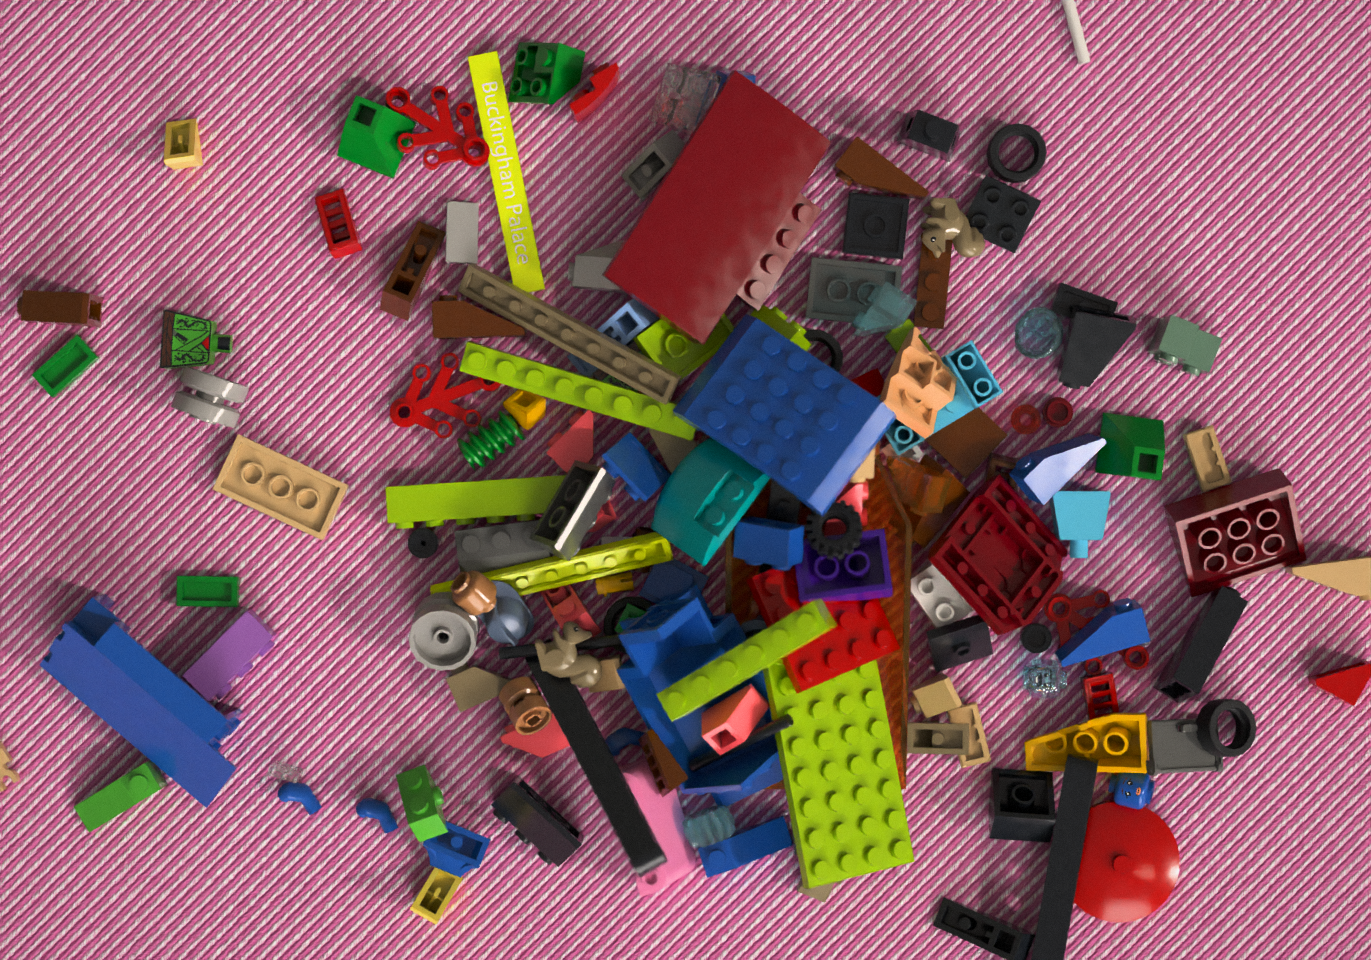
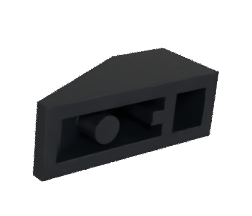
[933,897,1036,960]

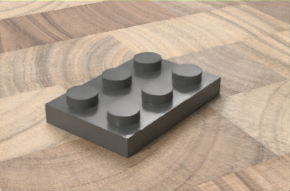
[805,257,902,327]

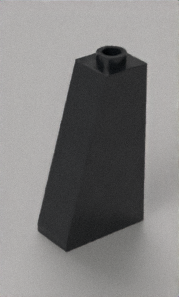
[1153,586,1248,703]

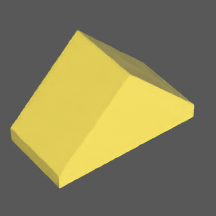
[164,118,203,170]
[410,867,463,925]

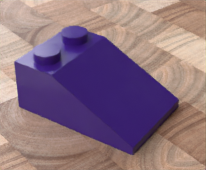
[795,529,893,602]

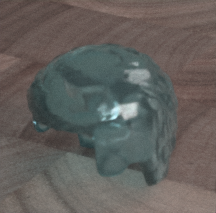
[1015,306,1064,359]

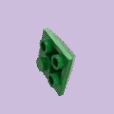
[508,42,585,105]
[337,95,416,179]
[1095,413,1165,480]

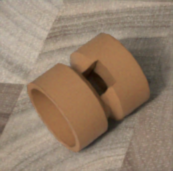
[499,677,552,735]

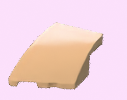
[880,327,957,439]

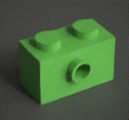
[396,765,448,843]

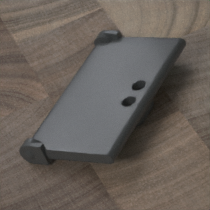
[1146,718,1223,776]

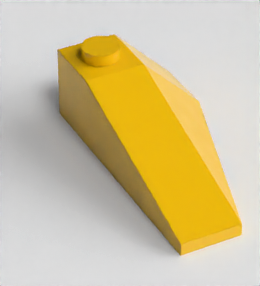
[1025,713,1149,773]

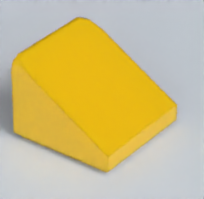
[503,389,546,430]

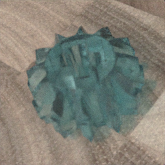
[682,805,736,848]

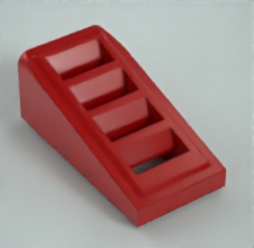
[314,188,363,259]
[1080,671,1119,720]

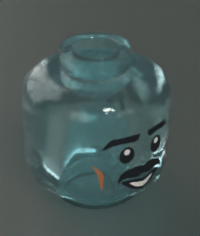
[1022,659,1067,699]

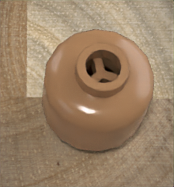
[451,570,497,616]

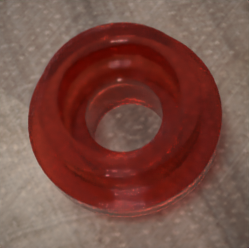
[1010,404,1041,435]

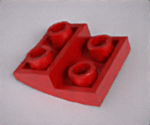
[569,62,620,123]

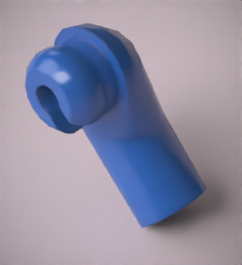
[605,727,646,756]
[277,782,322,815]
[356,798,398,834]

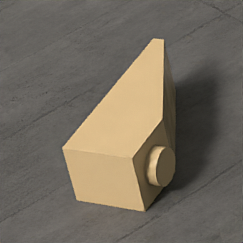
[1285,556,1371,601]

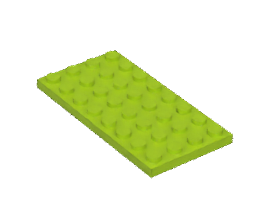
[763,659,915,889]

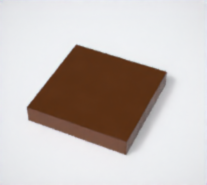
[924,407,1008,479]

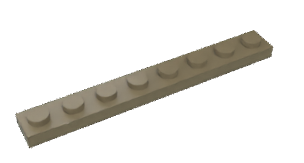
[458,263,681,405]

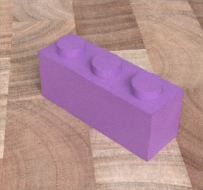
[182,609,277,701]

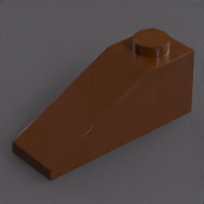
[833,136,929,200]
[380,221,446,321]
[432,295,526,339]

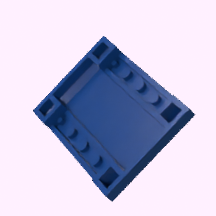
[673,314,896,516]

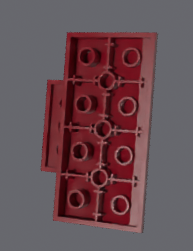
[602,70,831,345]

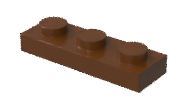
[913,240,953,330]

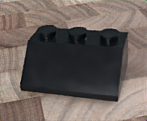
[491,775,584,867]

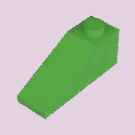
[74,760,168,832]

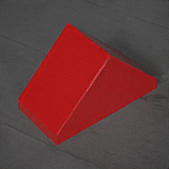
[1308,660,1371,706]

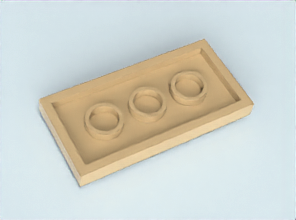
[213,434,350,540]

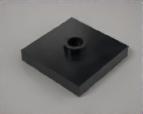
[842,192,910,260]
[926,615,993,673]

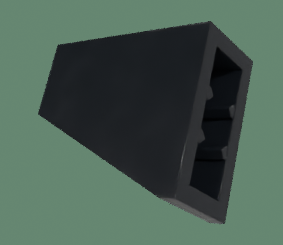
[1057,304,1136,389]

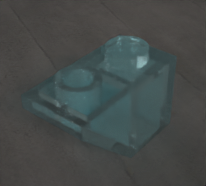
[851,282,918,338]

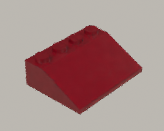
[1164,468,1307,598]

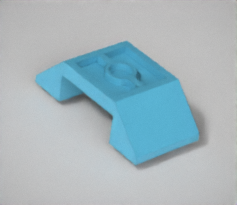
[876,340,1003,456]

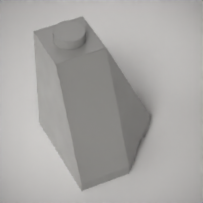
[568,239,627,294]

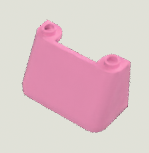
[619,758,696,897]

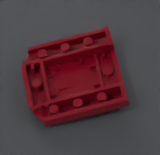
[928,474,1068,636]

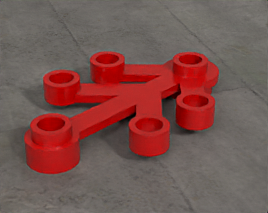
[385,86,490,170]
[390,353,501,439]
[1043,590,1149,676]

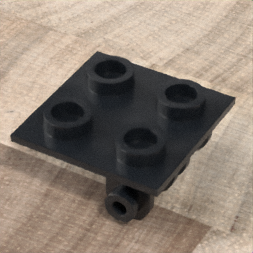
[966,175,1041,253]

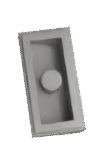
[446,201,479,264]

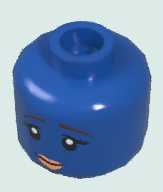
[1108,773,1155,810]

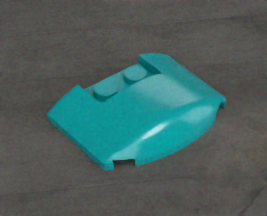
[651,437,770,567]

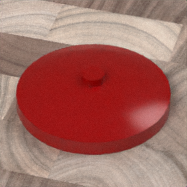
[1074,800,1180,922]

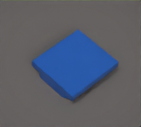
[639,558,709,604]

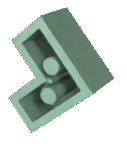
[1147,315,1222,377]

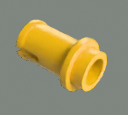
[595,571,634,597]

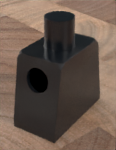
[896,110,961,162]

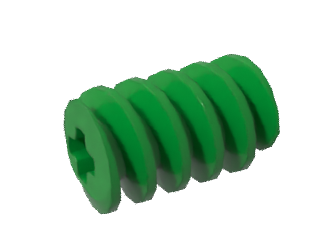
[457,411,527,472]

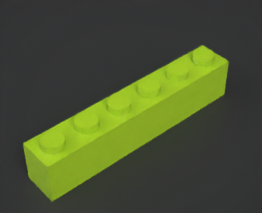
[385,475,566,529]
[656,599,837,722]

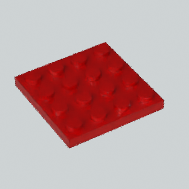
[747,565,900,694]

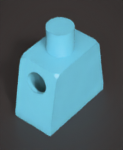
[1049,491,1111,558]

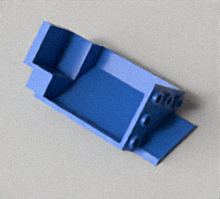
[616,584,783,808]
[40,594,243,808]

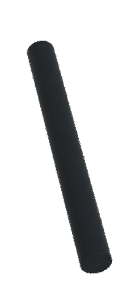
[499,634,621,660]
[688,714,794,772]

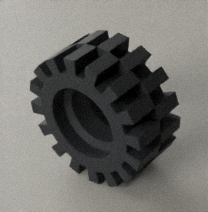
[806,500,862,559]

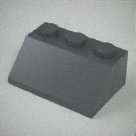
[529,460,616,561]
[454,520,552,573]

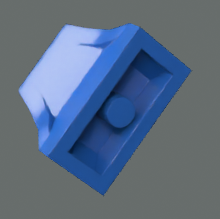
[423,821,491,877]

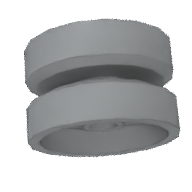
[171,366,249,428]
[409,592,480,671]

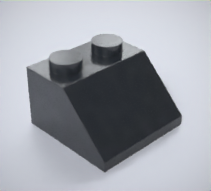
[988,768,1056,843]

